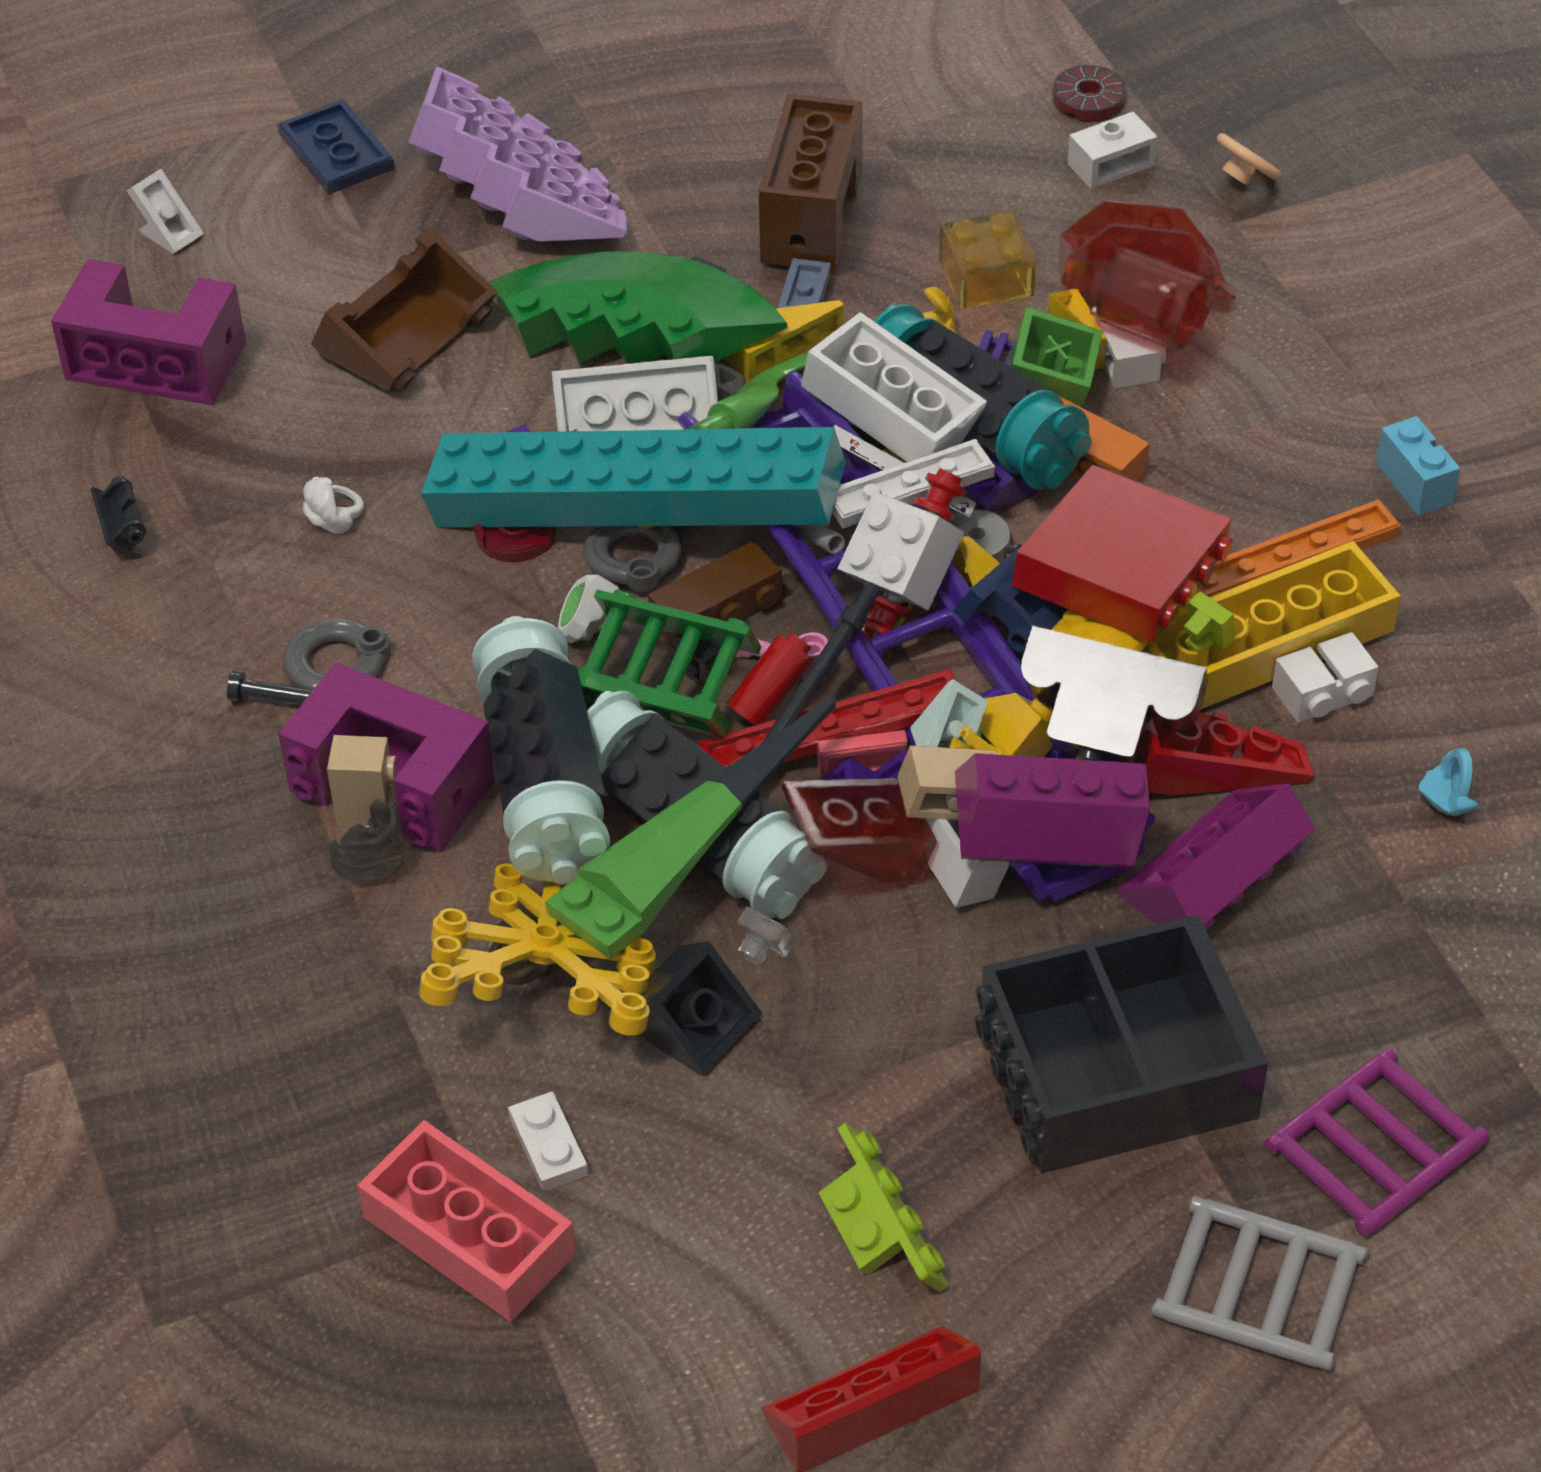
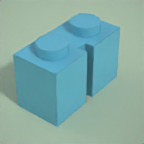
[1376,416,1461,516]

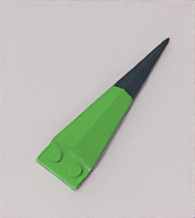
[545,696,836,959]

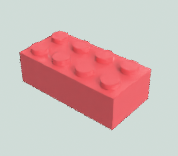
[357,1120,576,1322]

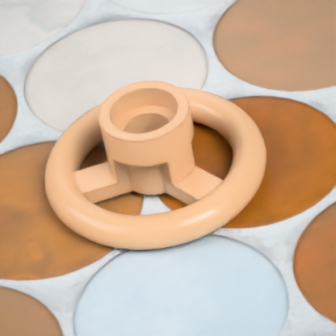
[1217,133,1281,185]

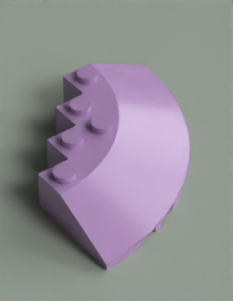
[408,66,627,241]

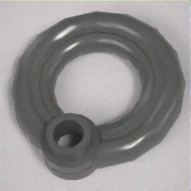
[584,526,682,595]
[283,618,391,690]

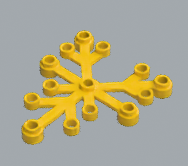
[419,863,656,1035]

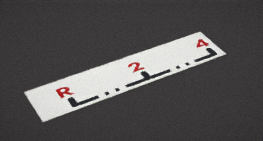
[834,425,976,518]

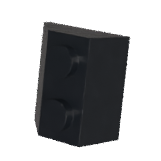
[640,941,762,1075]

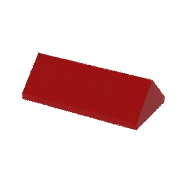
[761,1326,981,1472]

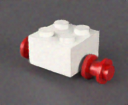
[837,469,966,639]

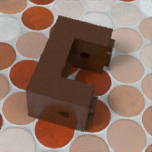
[758,93,863,271]

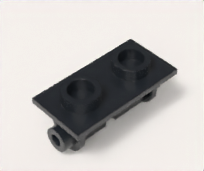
[90,476,146,558]

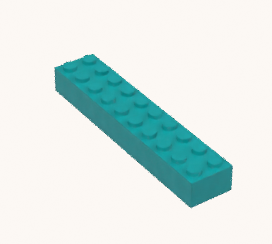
[421,427,846,527]

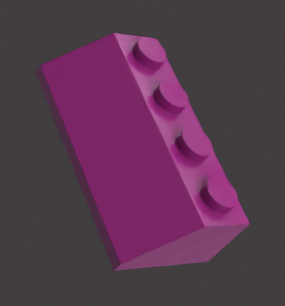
[955,753,1150,868]
[1116,783,1315,929]

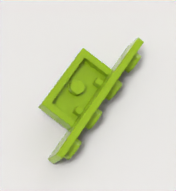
[818,1122,949,1292]

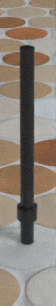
[760,582,881,745]

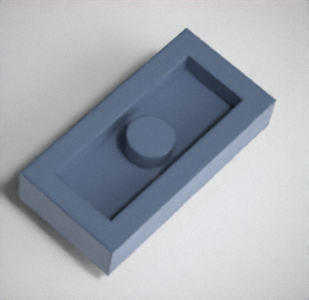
[777,258,831,308]

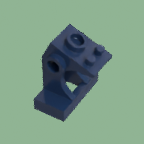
[953,547,1063,662]

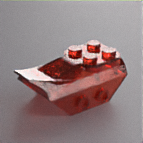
[1058,200,1236,300]

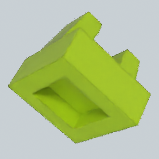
[1184,591,1235,654]

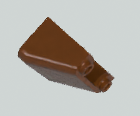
[311,227,497,392]

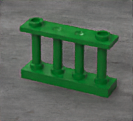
[578,589,762,738]

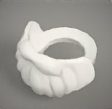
[302,476,364,534]

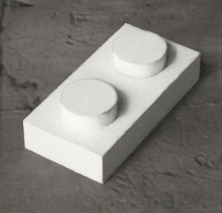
[508,1091,588,1192]

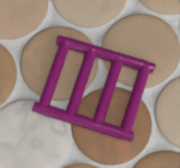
[1264,1048,1490,1237]

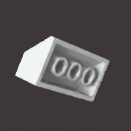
[801,312,987,462]

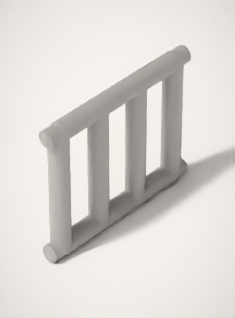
[1151,1195,1368,1371]

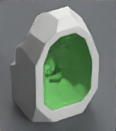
[558,574,619,643]

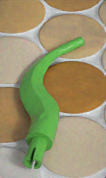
[689,352,808,429]

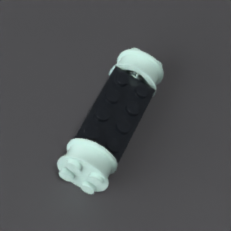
[472,616,610,885]
[587,691,827,919]

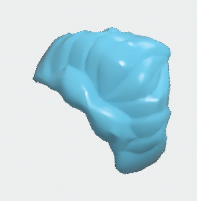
[1418,748,1479,816]

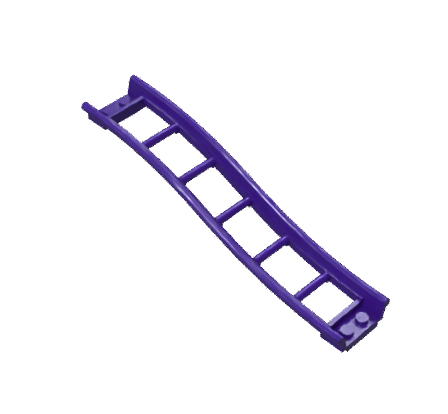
[678,371,1155,903]

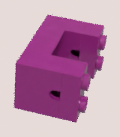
[51,259,246,406]
[278,662,495,853]

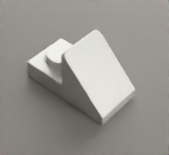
[127,169,204,254]

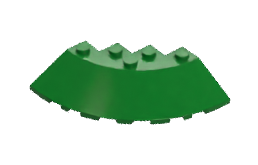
[488,251,788,364]

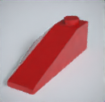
[1138,710,1315,796]

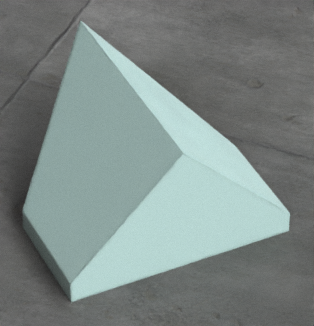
[910,680,988,748]

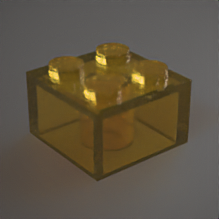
[939,211,1037,309]

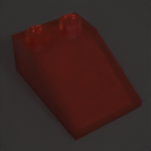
[781,778,938,882]

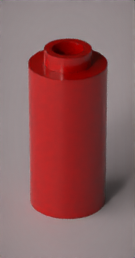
[726,632,814,725]

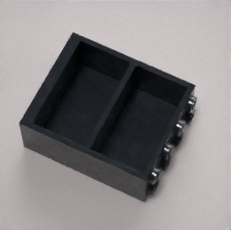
[975,915,1268,1174]

